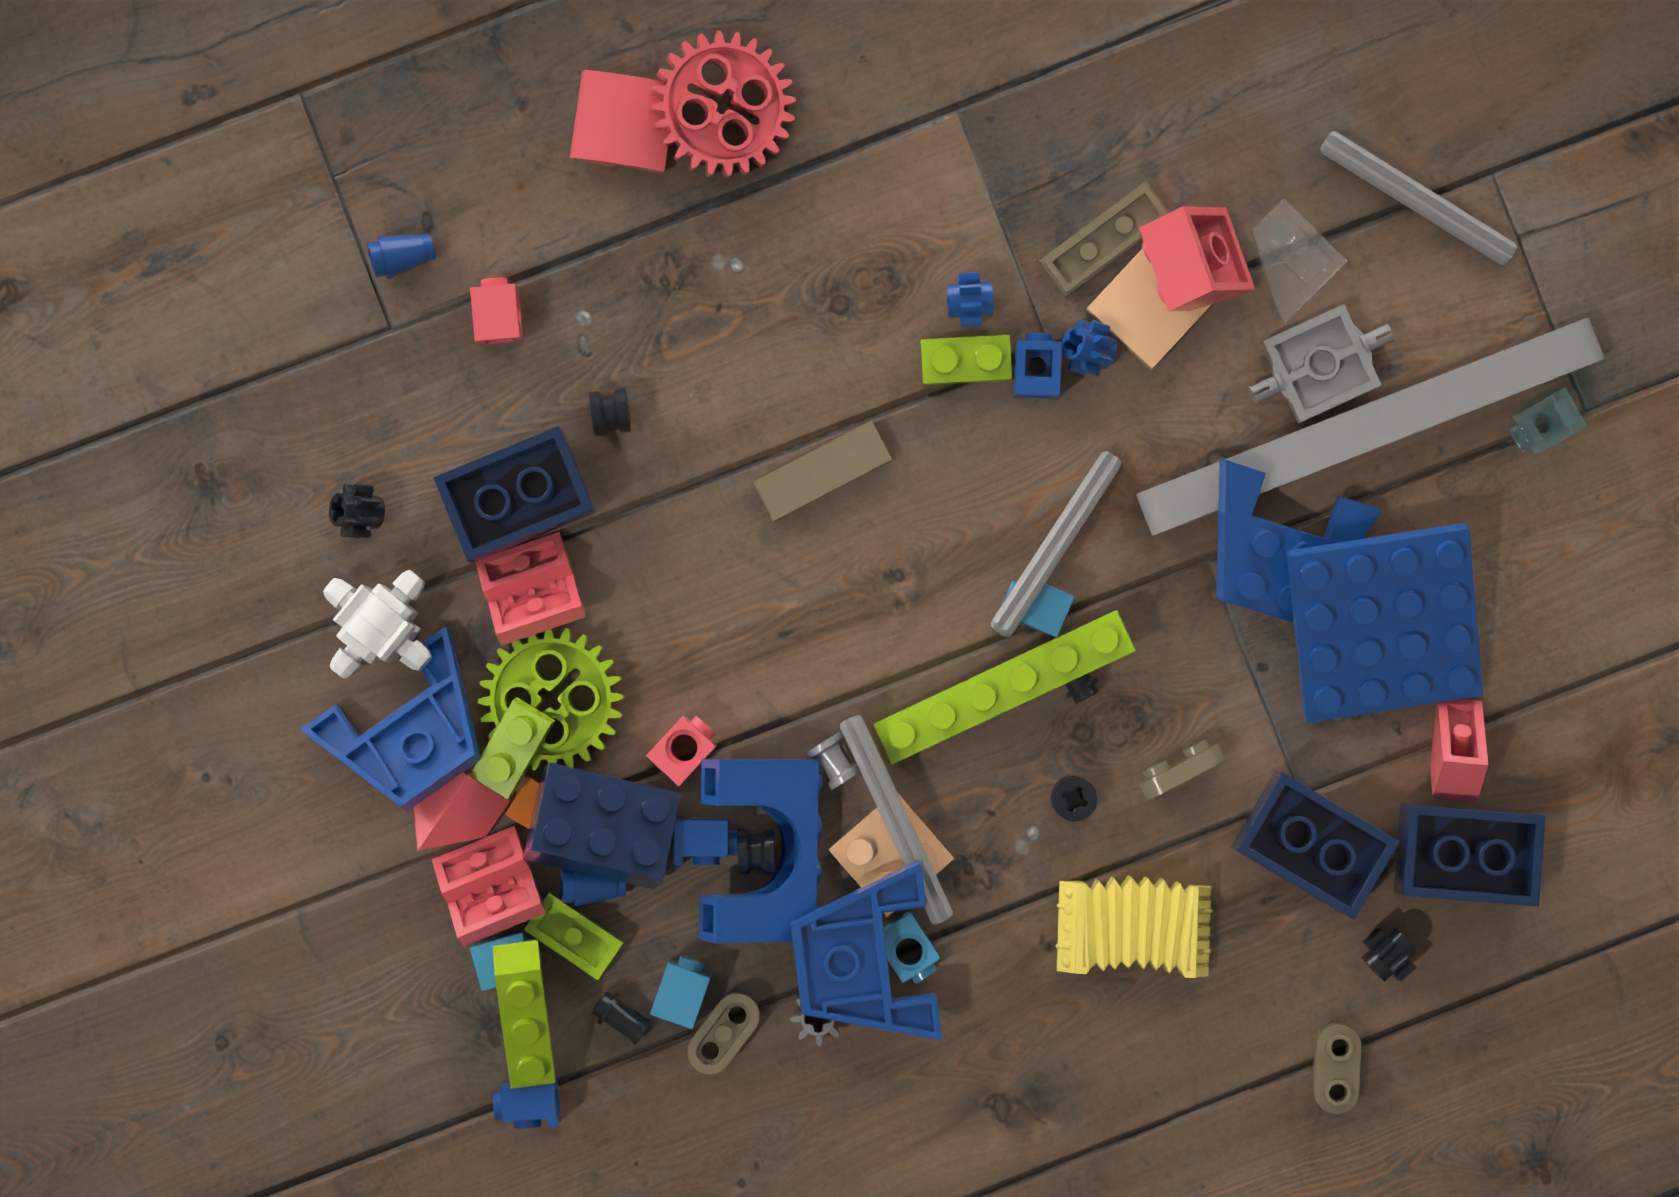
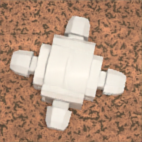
[323,570,432,679]

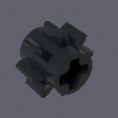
[329,484,385,538]
[1361,927,1418,982]

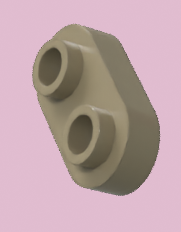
[1138,739,1226,800]
[687,992,760,1074]
[1312,1023,1361,1114]

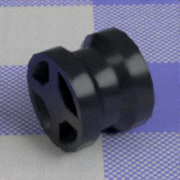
[589,388,631,436]
[1050,776,1097,822]
[738,829,775,874]

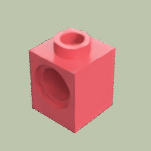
[470,277,524,346]
[646,715,717,786]

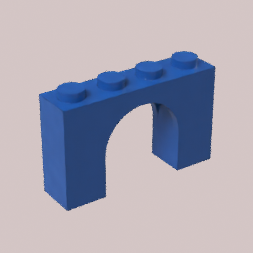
[698,759,823,943]

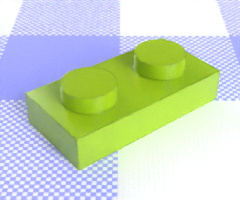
[920,335,1012,385]
[470,697,555,799]
[524,892,624,980]

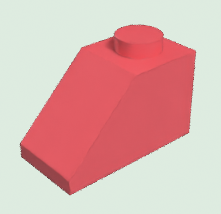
[1430,699,1488,802]

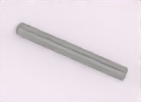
[1320,131,1517,265]
[991,451,1122,637]
[840,715,953,924]

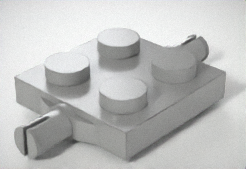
[1248,304,1395,423]

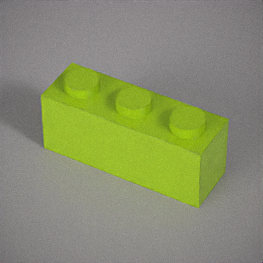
[492,940,556,1089]

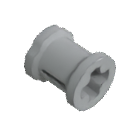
[807,731,861,790]

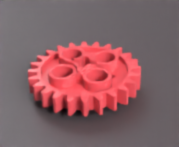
[650,31,796,178]

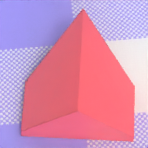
[414,770,511,851]

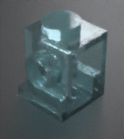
[1510,388,1588,455]

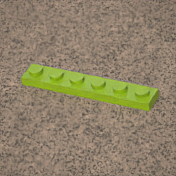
[873,610,1137,764]

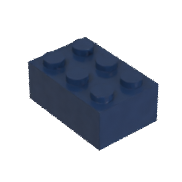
[433,426,597,563]
[523,762,681,889]
[1230,771,1400,920]
[1394,803,1546,907]

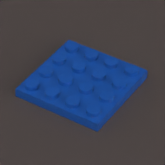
[1286,523,1483,723]

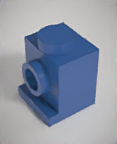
[1013,333,1062,399]
[674,818,738,866]
[493,1076,561,1129]

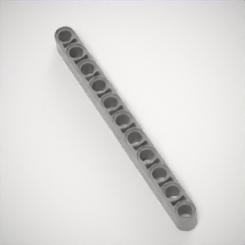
[1136,317,1605,536]

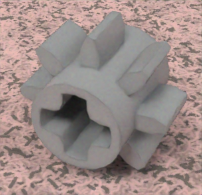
[790,996,840,1046]

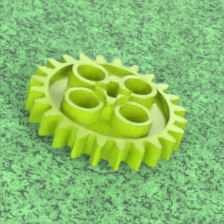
[478,628,625,770]

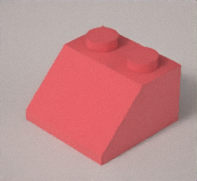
[1139,206,1256,311]

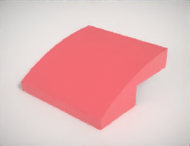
[570,70,669,174]
[476,531,586,646]
[432,826,546,947]

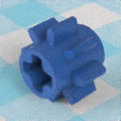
[946,272,994,327]
[1062,319,1117,376]

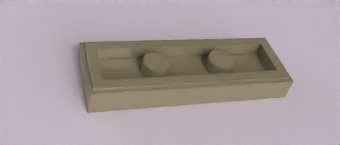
[1038,181,1170,298]
[753,420,892,522]

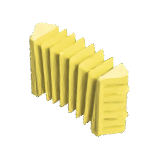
[1055,875,1213,978]

